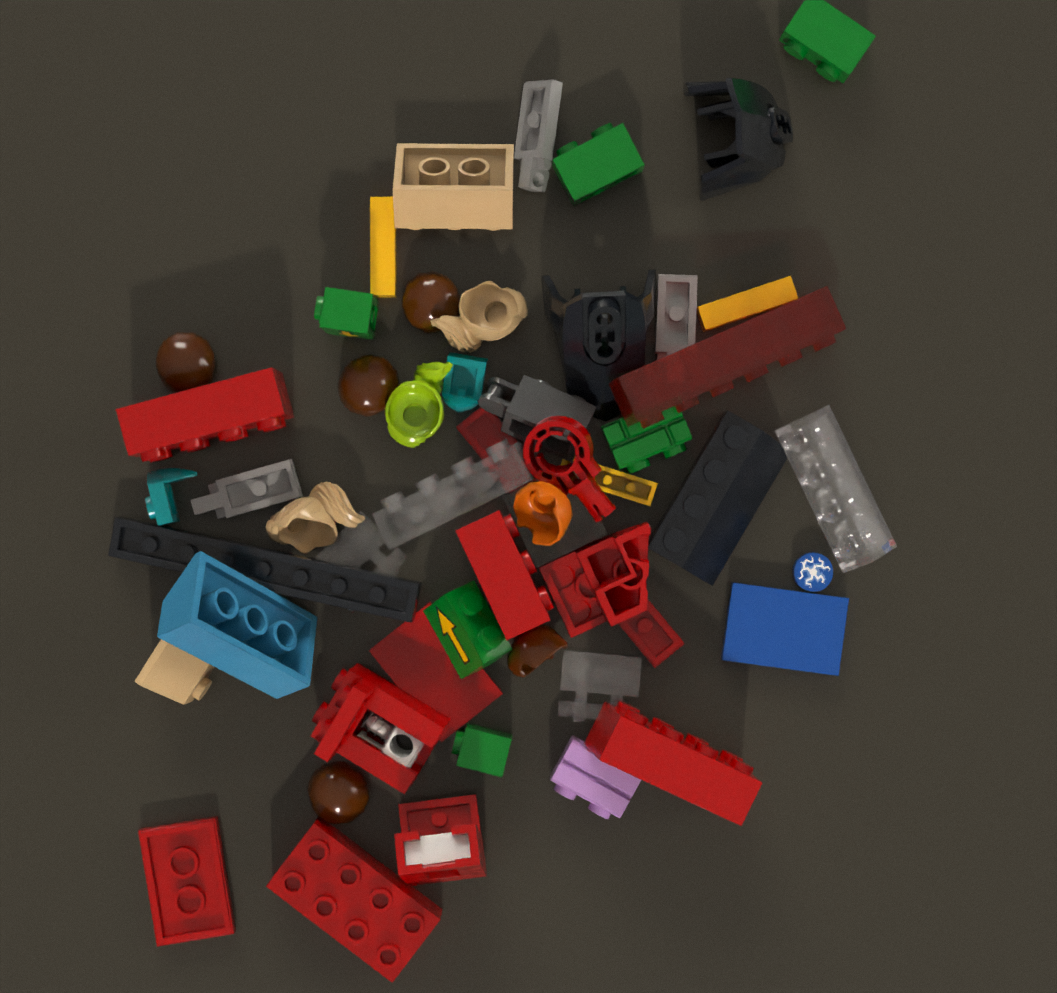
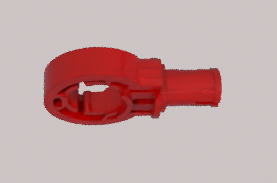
[523,415,616,523]

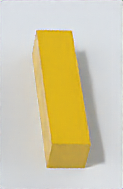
[370,197,397,298]
[697,276,799,332]
[561,458,658,507]

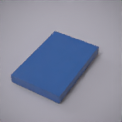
[721,582,849,676]

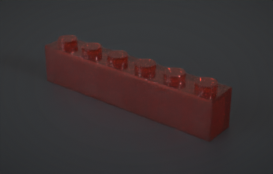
[608,286,846,429]

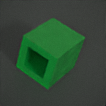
[451,723,512,777]

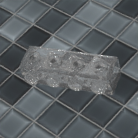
[775,405,897,573]
[372,439,535,550]

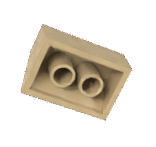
[393,143,514,231]
[134,639,214,705]

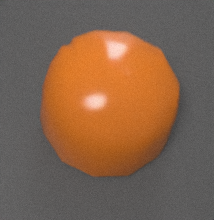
[513,481,573,546]

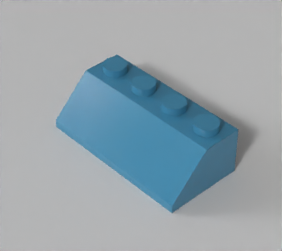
[157,551,318,699]

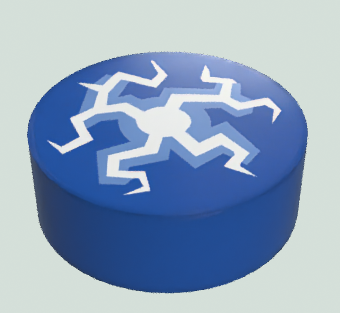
[792,552,833,592]

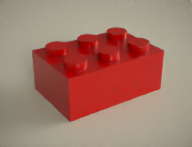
[455,510,554,640]

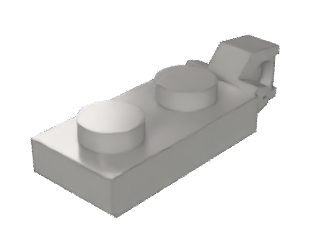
[514,79,563,192]
[655,274,698,384]
[190,459,304,519]

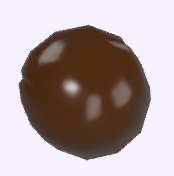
[401,271,460,334]
[156,332,216,393]
[337,354,400,417]
[507,625,568,678]
[307,761,369,824]

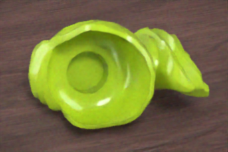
[385,362,453,448]

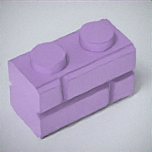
[550,735,641,819]

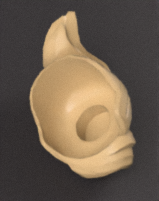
[431,281,528,353]
[266,482,365,554]

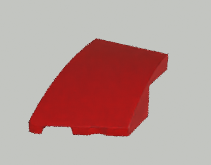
[537,522,651,638]

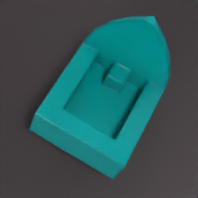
[442,352,488,412]
[145,468,198,526]

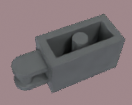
[478,375,596,462]

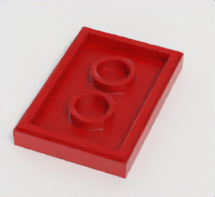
[369,601,503,743]
[138,816,236,947]

